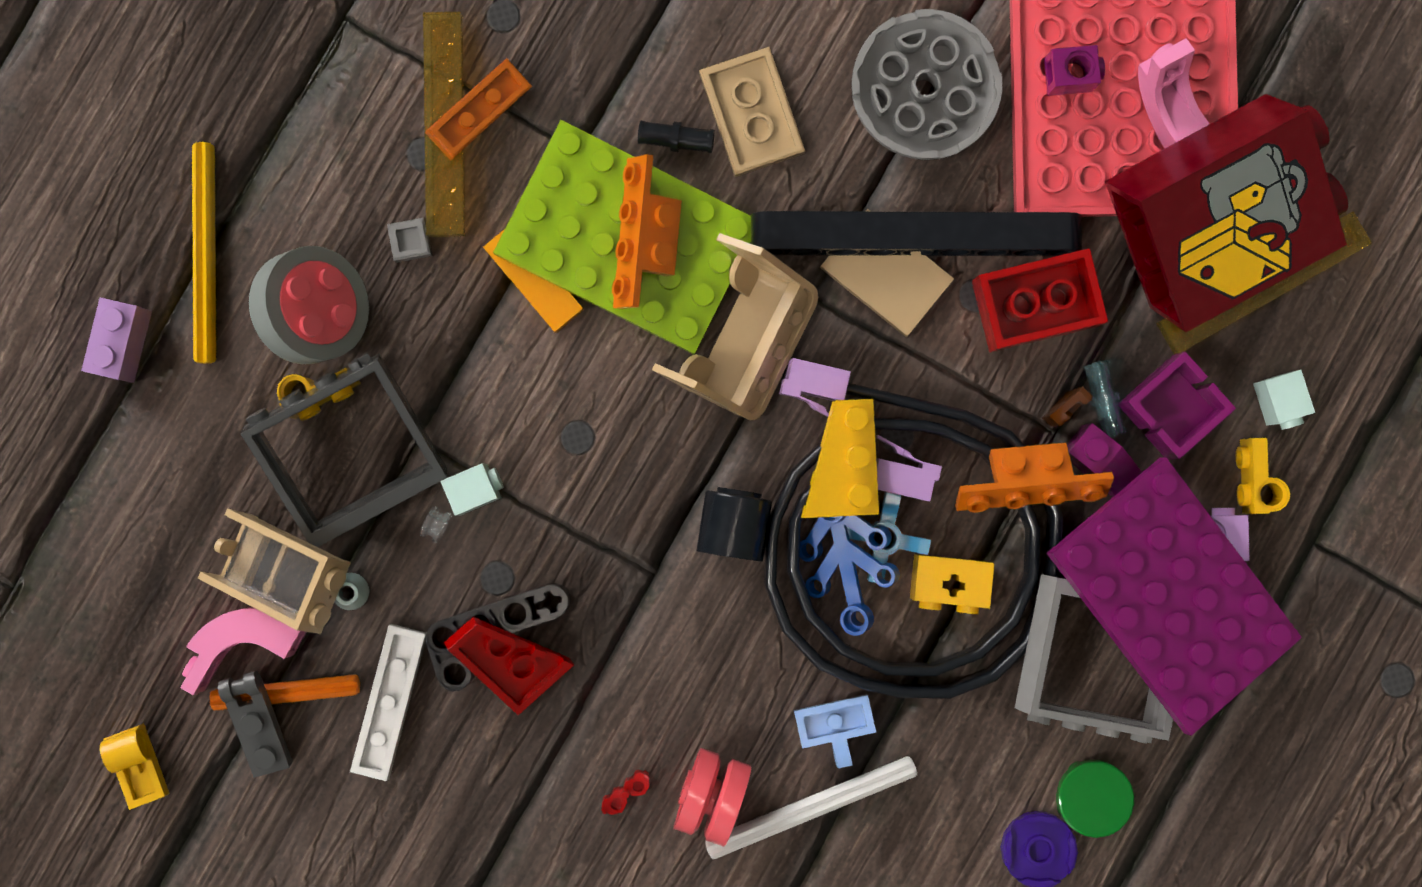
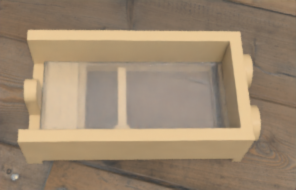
[198,508,351,634]

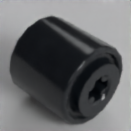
[696,487,772,561]

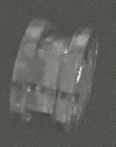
[420,505,452,544]

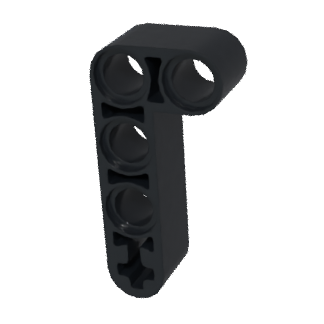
[425,583,571,692]

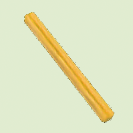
[192,142,216,364]

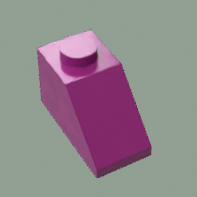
[1067,423,1142,497]

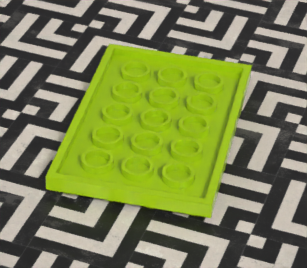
[493,120,751,355]

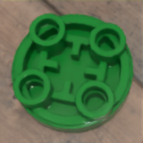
[1056,760,1134,838]

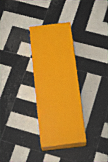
[483,229,584,334]

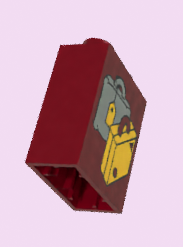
[1105,94,1348,333]

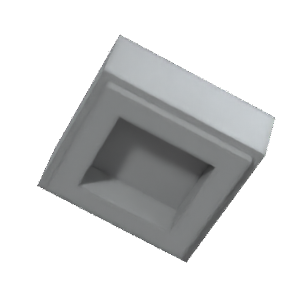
[387,218,432,263]

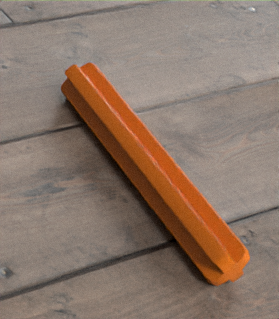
[210,674,360,710]

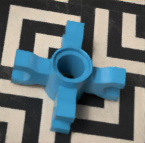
[847,492,931,583]

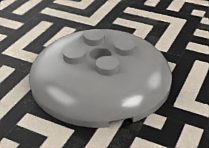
[851,9,1002,160]

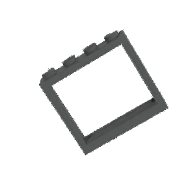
[240,353,447,547]

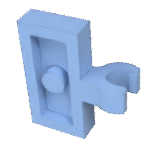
[794,694,876,768]

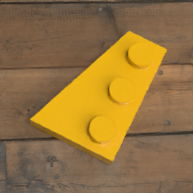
[801,399,879,518]

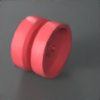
[673,748,752,847]

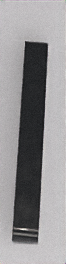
[751,211,1082,256]

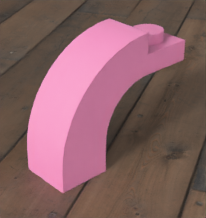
[1138,38,1209,149]
[180,607,307,695]

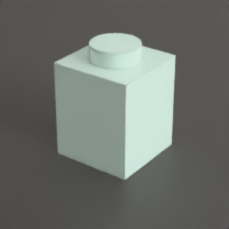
[1253,370,1315,430]
[440,463,504,516]

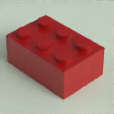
[972,248,1108,353]

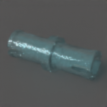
[1083,360,1127,437]

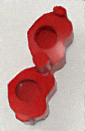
[601,770,650,815]

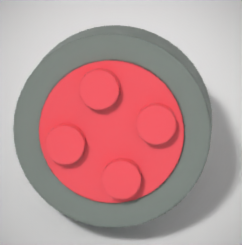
[249,246,369,364]

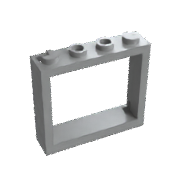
[1015,574,1173,744]

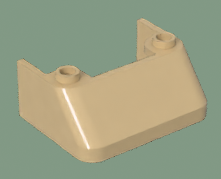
[652,233,818,420]

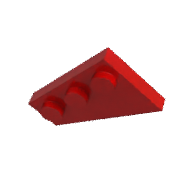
[444,617,574,715]

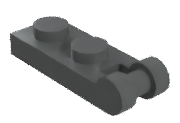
[218,671,293,778]

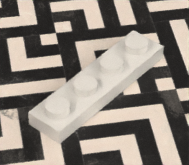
[350,624,426,781]

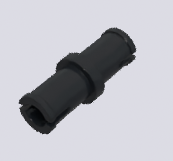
[637,120,715,153]

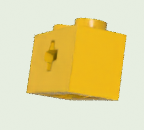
[910,554,994,614]

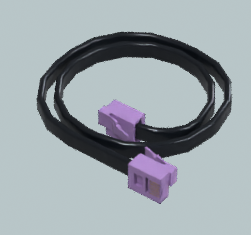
[764,358,1063,699]

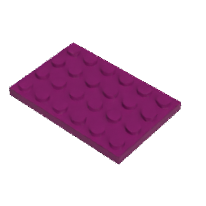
[1047,457,1302,736]

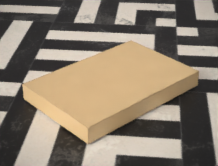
[699,47,805,177]
[820,209,954,337]

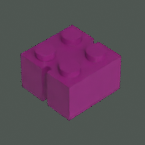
[1117,351,1236,460]

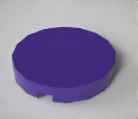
[1000,811,1078,887]

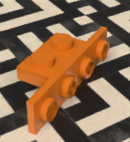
[612,154,682,309]
[955,443,1114,513]

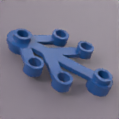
[800,515,900,636]

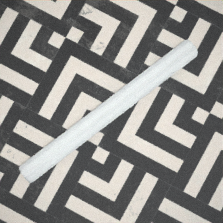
[705,756,917,859]

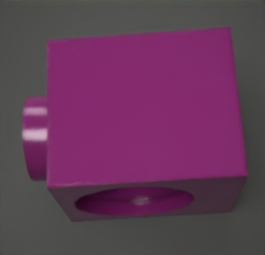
[1044,45,1105,96]

